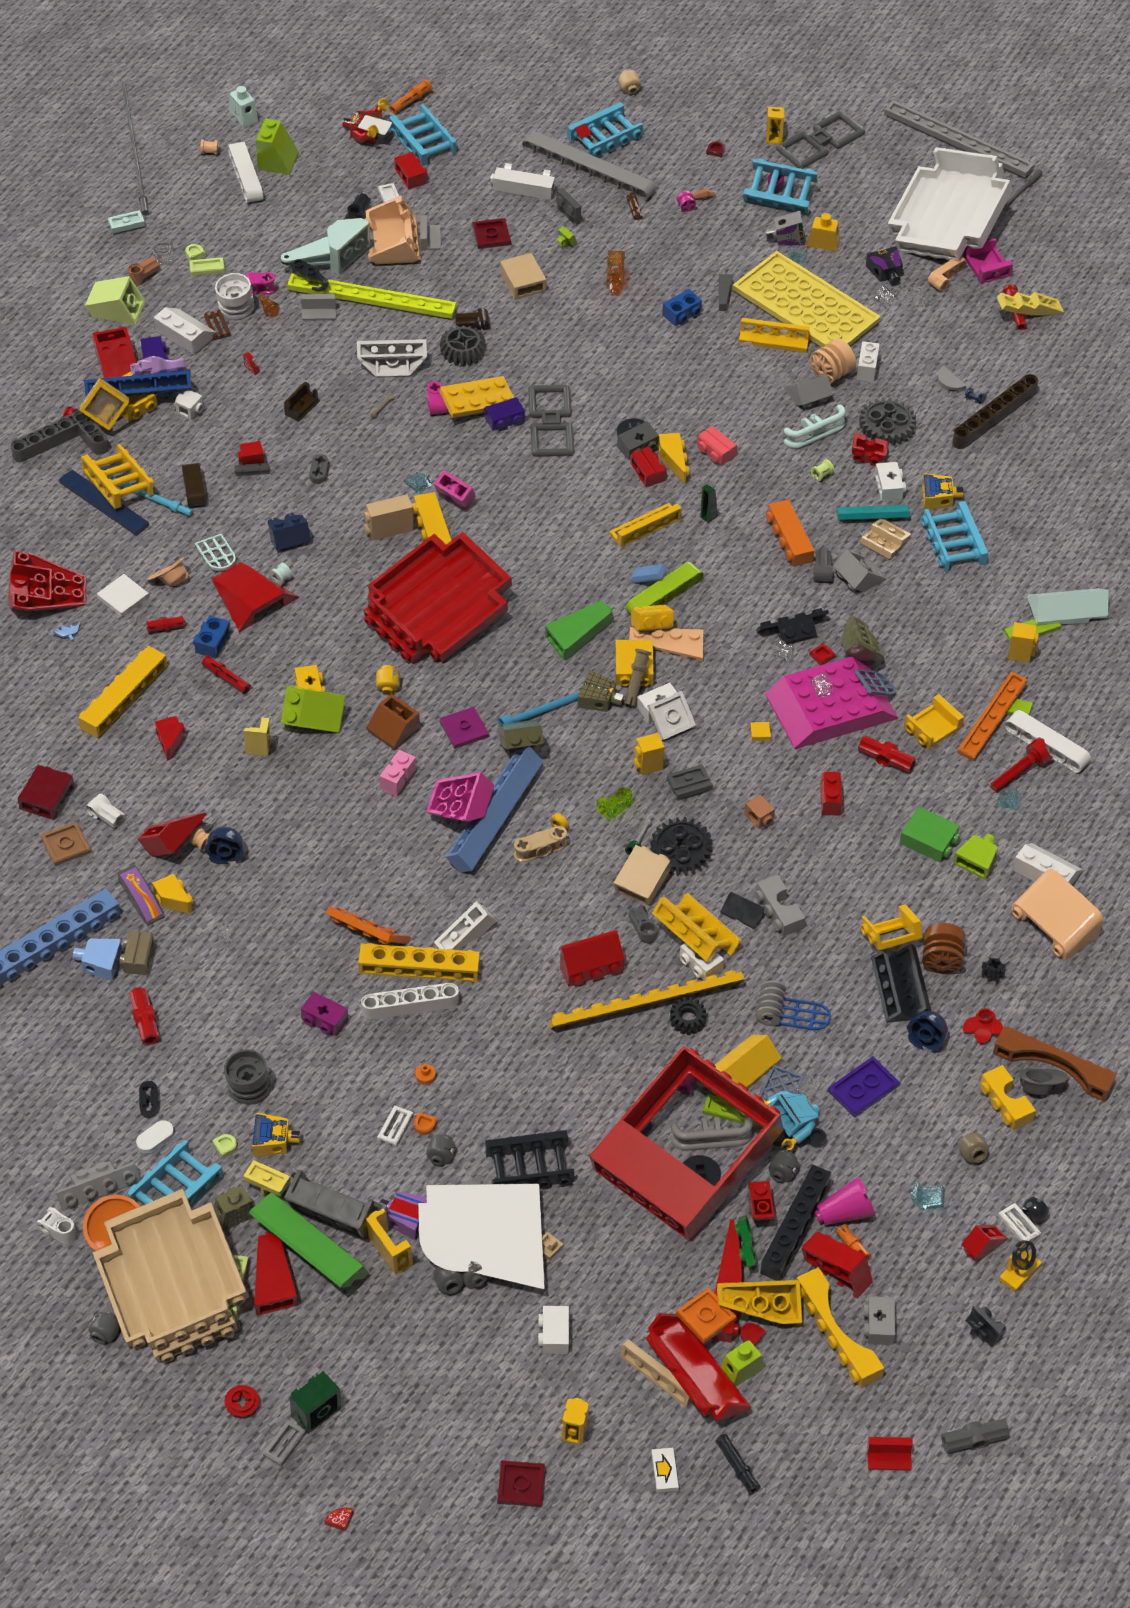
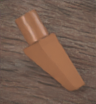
[692,187,715,200]

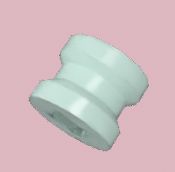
[269,563,292,585]

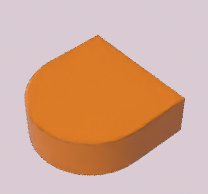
[414,1112,438,1135]

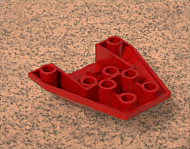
[8,551,86,611]

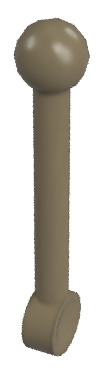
[370,394,394,418]

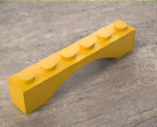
[796,1267,884,1388]

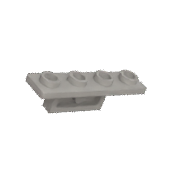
[56,1161,140,1210]

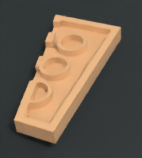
[629,627,703,662]

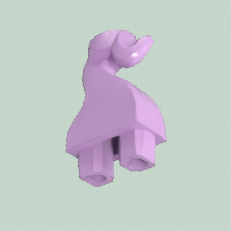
[130,356,186,375]

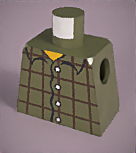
[577,670,624,712]
[214,1186,254,1232]

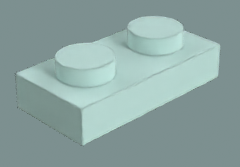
[108,210,145,234]

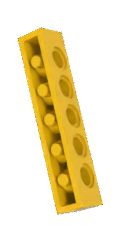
[358,943,480,982]

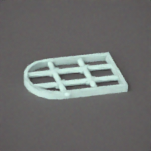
[195,534,236,571]

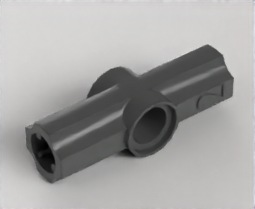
[941,1419,1010,1453]

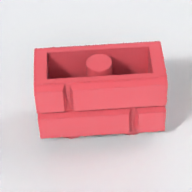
[697,426,737,466]

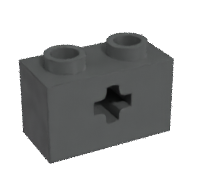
[617,421,659,460]

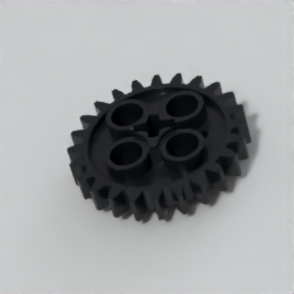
[650,817,713,876]

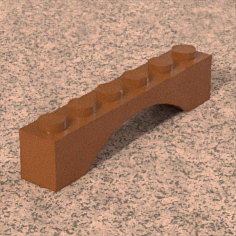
[993,1026,1117,1102]

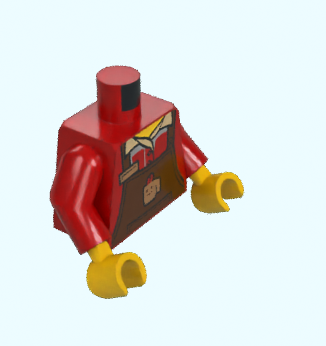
[342,98,389,144]

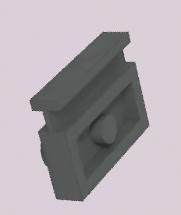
[556,187,582,226]
[667,764,713,800]

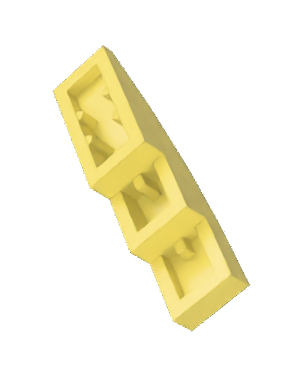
[997,292,1064,315]

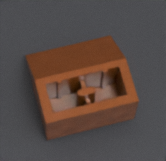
[366,693,420,749]

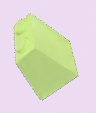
[85,276,146,325]

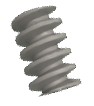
[756,980,786,1026]

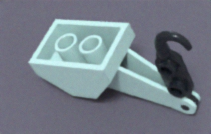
[281,218,370,292]

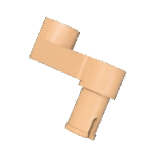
[928,256,967,292]

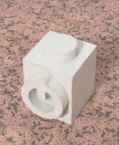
[175,389,204,420]

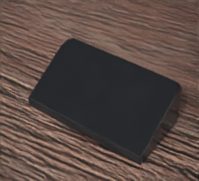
[720,892,765,929]

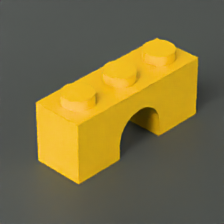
[980,1065,1036,1130]

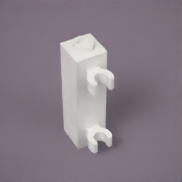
[490,163,555,200]

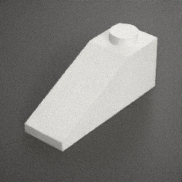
[434,901,497,950]

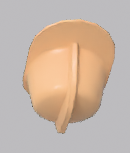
[147,557,189,586]

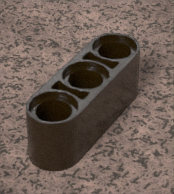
[182,463,206,507]

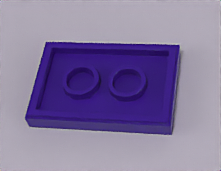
[827,1056,900,1118]

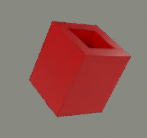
[237,441,264,466]

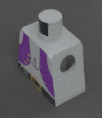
[765,211,805,246]

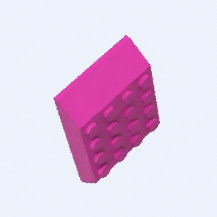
[765,656,898,749]

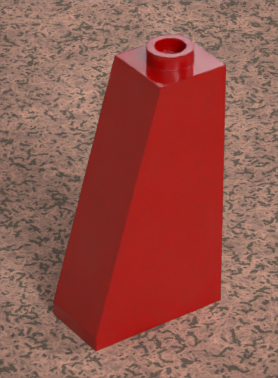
[254,1232,298,1316]

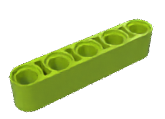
[625,562,704,614]

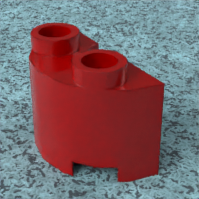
[852,432,888,466]

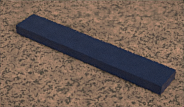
[59,470,149,536]

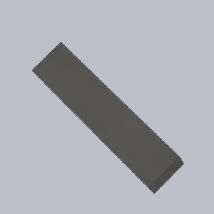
[719,274,733,311]

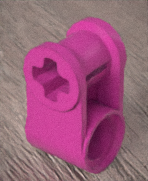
[245,272,277,295]
[427,381,447,415]

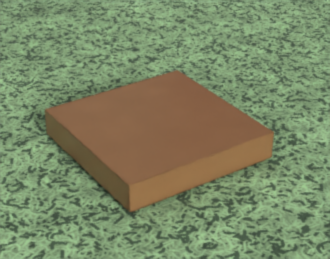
[40,822,91,866]

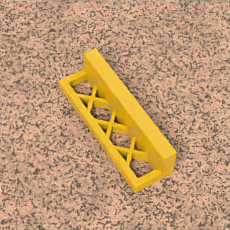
[738,318,810,353]
[609,503,682,548]

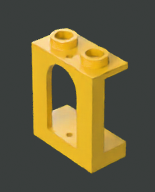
[861,904,922,950]

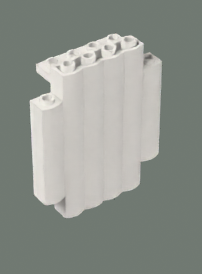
[888,147,1012,261]

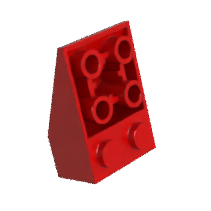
[92,326,136,378]
[137,812,207,856]

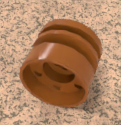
[922,923,966,974]

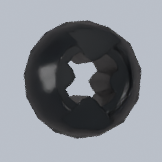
[1022,1196,1049,1223]

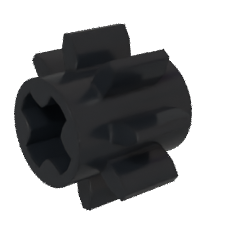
[981,957,1006,982]

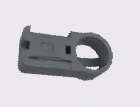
[629,905,658,942]

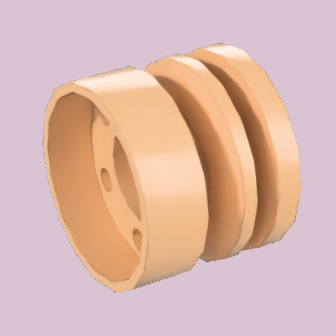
[810,338,856,384]

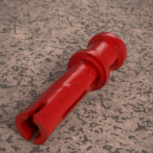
[1003,284,1027,330]

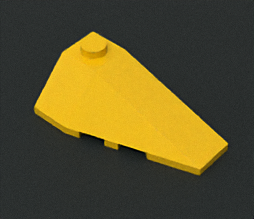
[717,1280,802,1324]

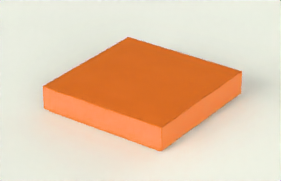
[676,1287,737,1344]

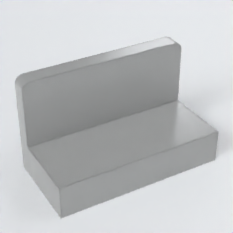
[420,215,441,250]
[301,294,336,320]

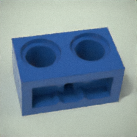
[662,289,702,326]
[193,615,231,659]

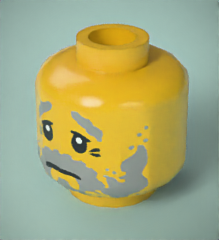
[376,665,400,694]

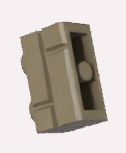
[120,930,154,975]

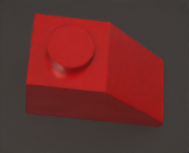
[155,716,185,761]
[961,1224,1008,1259]

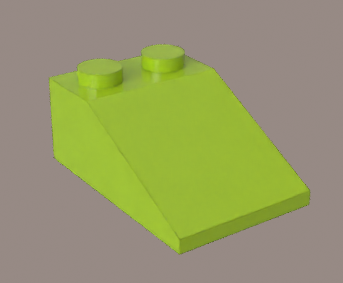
[280,685,346,733]

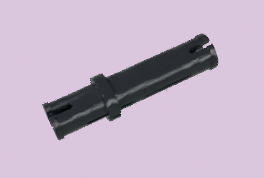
[715,1434,761,1494]

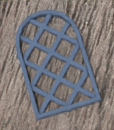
[760,1065,804,1101]

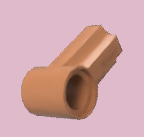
[128,256,160,286]

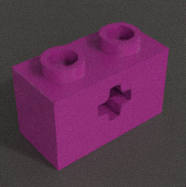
[301,992,348,1036]

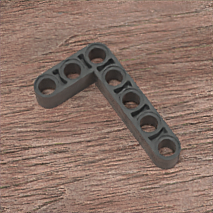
[11,410,108,462]

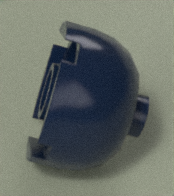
[205,827,244,865]
[907,1011,948,1052]

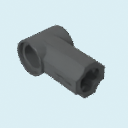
[813,548,833,582]

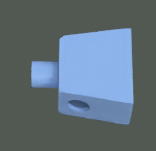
[73,938,122,981]

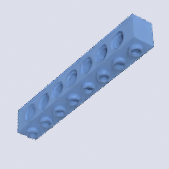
[0,889,120,987]

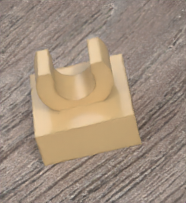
[542,1232,563,1261]

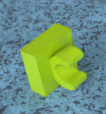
[556,226,578,248]

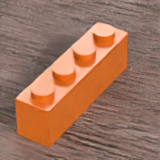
[766,499,815,567]

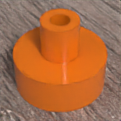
[415,1064,436,1085]

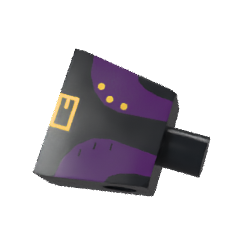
[866,246,903,284]

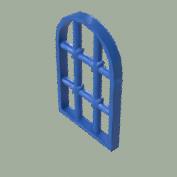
[778,998,831,1031]

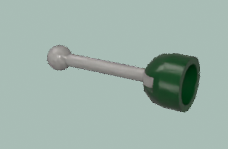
[625,819,652,855]

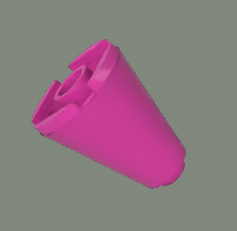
[814,1178,875,1225]

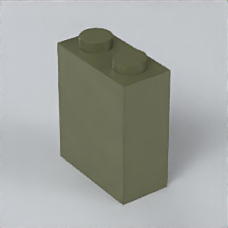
[498,720,544,749]

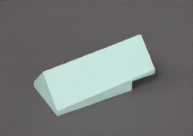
[1027,588,1109,625]

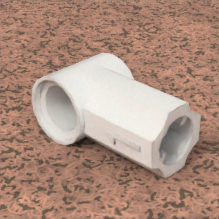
[85,794,125,828]

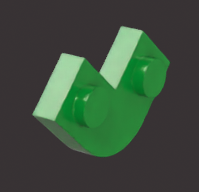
[735,1215,757,1267]

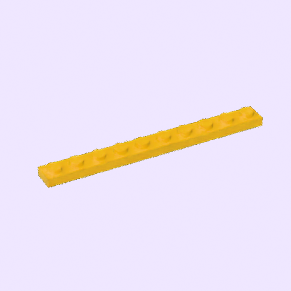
[548,970,744,1029]

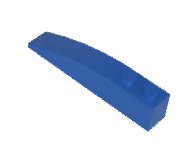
[84,370,191,396]

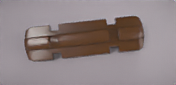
[626,193,643,220]

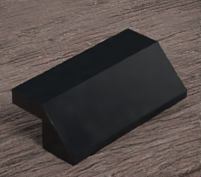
[871,943,931,1023]

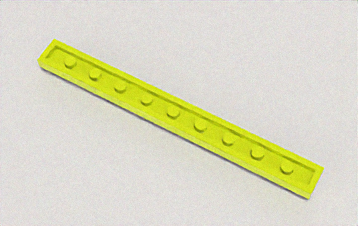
[287,273,456,319]

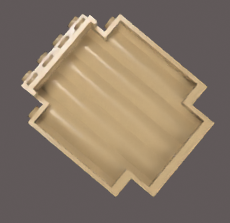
[93,1189,249,1363]

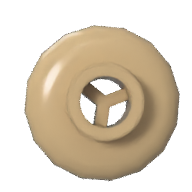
[618,69,641,94]

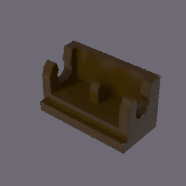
[284,382,320,422]

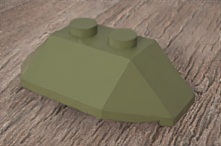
[841,615,884,660]

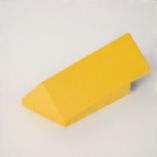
[700,1035,782,1104]

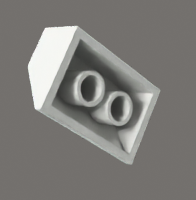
[154,307,217,354]
[1013,843,1083,885]

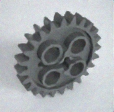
[859,397,916,444]

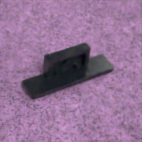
[756,608,829,644]

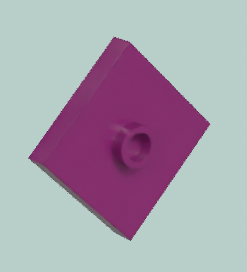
[440,707,489,749]

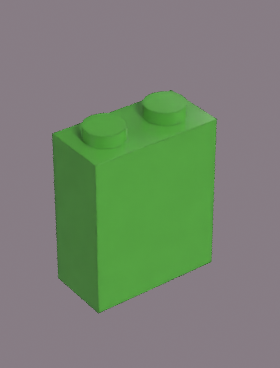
[899,807,961,863]

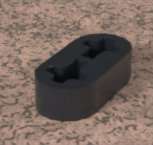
[139,1081,158,1118]

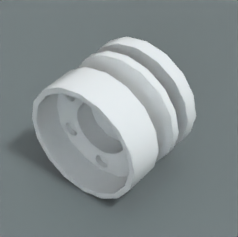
[215,273,255,319]

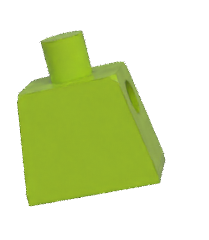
[953,834,998,880]
[721,1340,764,1387]

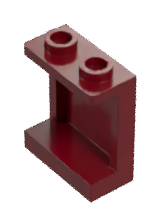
[18,764,74,820]

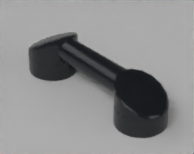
[772,1128,826,1147]

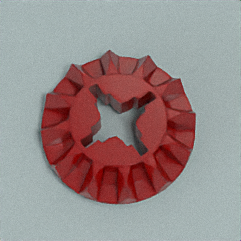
[224,1385,259,1418]

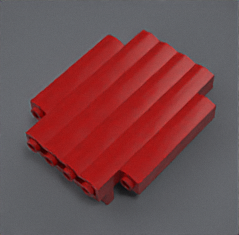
[363,532,512,664]

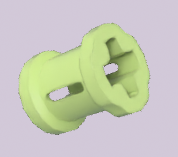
[811,459,834,482]

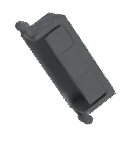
[284,1166,389,1239]

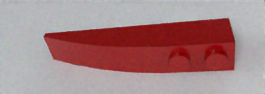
[711,1219,742,1343]

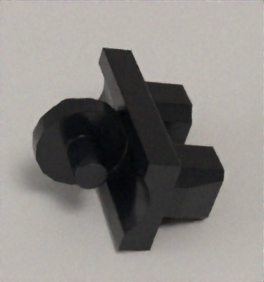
[965,1305,1006,1347]

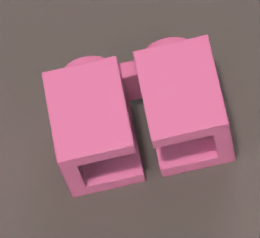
[380,750,416,797]

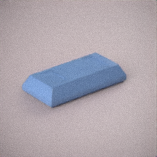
[631,564,668,583]

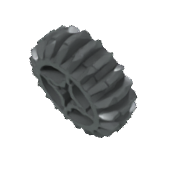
[439,325,486,366]

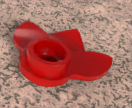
[963,1008,1003,1044]

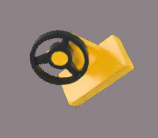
[999,1240,1042,1292]

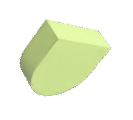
[185,244,206,260]
[212,1134,237,1158]

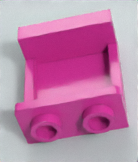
[963,238,1013,284]

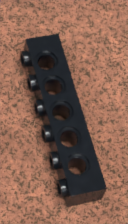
[760,1164,832,1281]

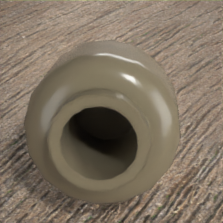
[959,1133,989,1163]

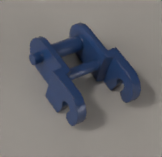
[965,387,987,403]

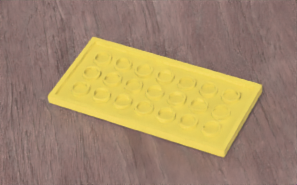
[732,251,881,347]

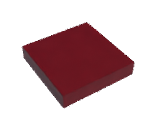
[472,218,511,249]
[497,1460,545,1507]

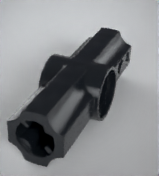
[343,193,371,220]

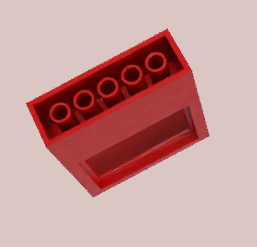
[589,1046,783,1242]

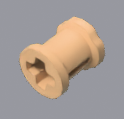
[200,139,219,155]

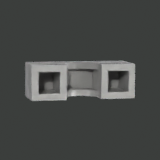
[755,875,805,937]

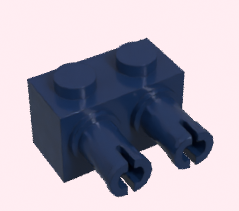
[267,513,311,550]

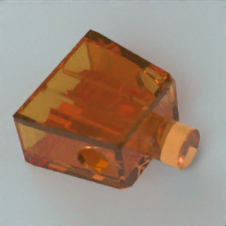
[606,250,625,294]

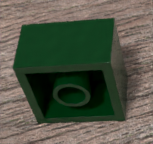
[289,1371,341,1434]

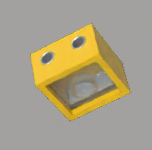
[79,378,129,430]

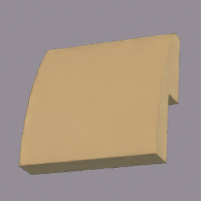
[860,519,911,559]

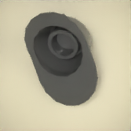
[1019,1068,1068,1095]

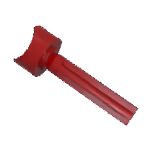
[990,737,1053,793]

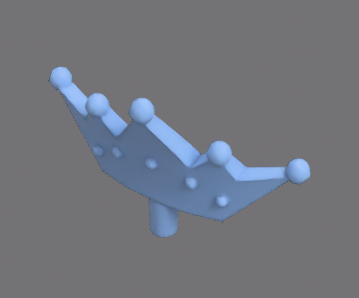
[51,622,81,641]

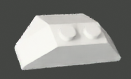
[357,339,427,377]

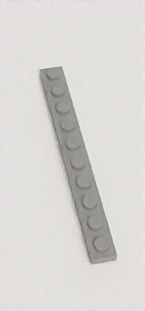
[884,100,1034,178]

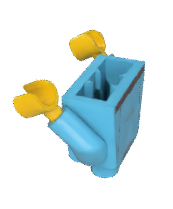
[764,1091,819,1153]

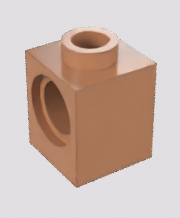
[744,795,775,829]

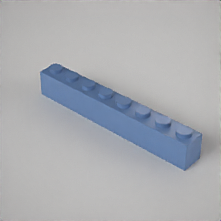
[446,746,543,873]

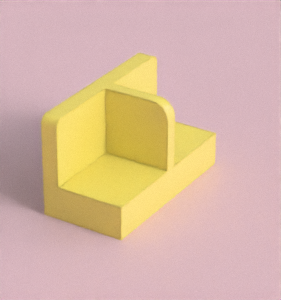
[244,718,271,756]
[243,1160,291,1196]

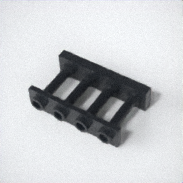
[485,1130,575,1188]

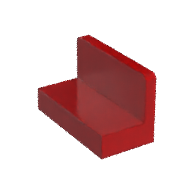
[867,1437,913,1471]

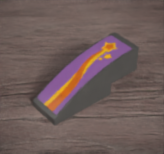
[117,864,165,926]

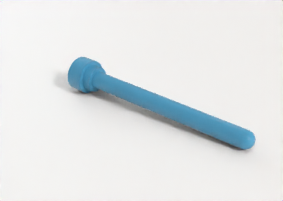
[498,692,579,725]

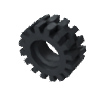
[670,997,706,1035]

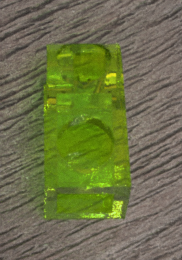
[596,787,633,821]

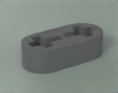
[310,454,329,484]

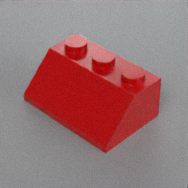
[560,930,625,987]

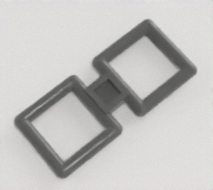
[776,111,865,169]
[528,385,574,456]

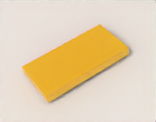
[439,376,514,418]

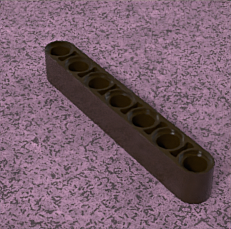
[952,374,1039,449]

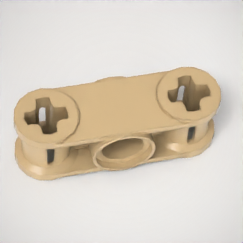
[514,826,567,862]

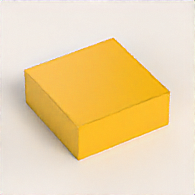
[750,722,771,741]

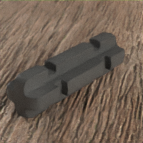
[234,463,270,476]

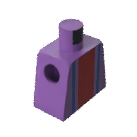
[379,1192,427,1240]

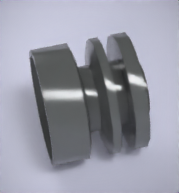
[224,1049,271,1104]

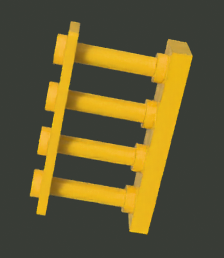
[81,444,155,509]
[652,893,741,962]

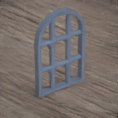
[854,669,896,696]

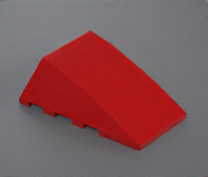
[211,562,299,632]

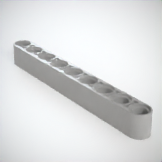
[522,131,656,201]

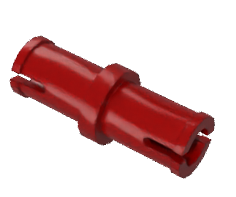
[146,616,185,633]

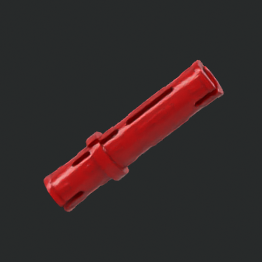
[201,655,251,694]

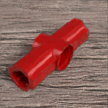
[858,735,916,773]
[129,987,159,1046]

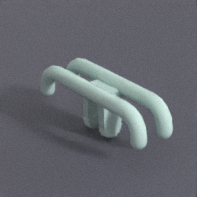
[784,404,846,449]

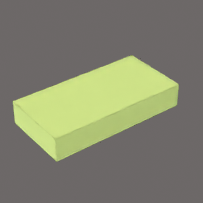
[189,257,225,276]

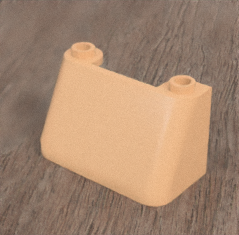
[365,195,421,265]
[1011,869,1103,961]

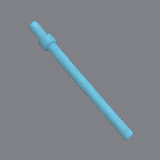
[107,476,193,516]

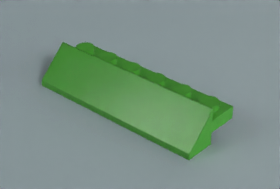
[249,1192,368,1287]

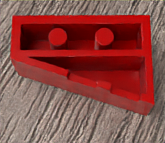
[801,1231,873,1299]

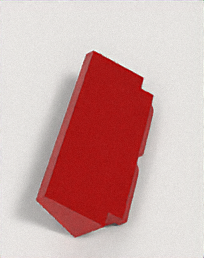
[645,1313,751,1421]

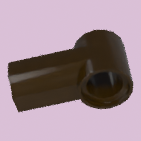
[455,308,490,331]

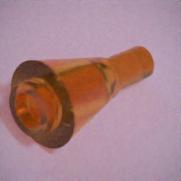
[258,293,280,317]

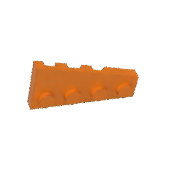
[326,906,411,945]

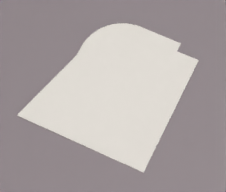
[418,1184,544,1289]

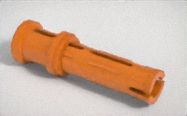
[389,79,433,114]

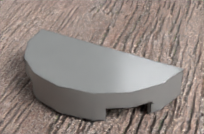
[937,366,966,392]

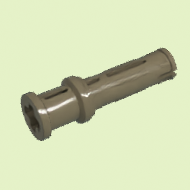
[624,648,652,706]

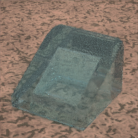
[787,248,807,266]
[404,472,432,494]
[996,789,1022,811]

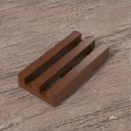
[204,309,231,340]

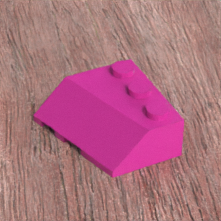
[426,772,494,822]

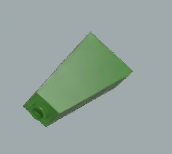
[545,600,613,661]

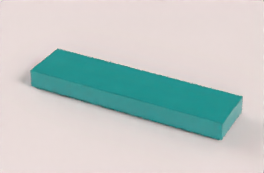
[836,505,910,520]

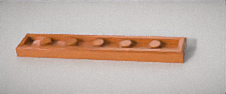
[957,671,1028,761]

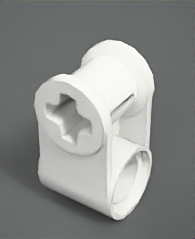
[36,1207,76,1244]

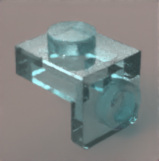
[911,1182,945,1210]

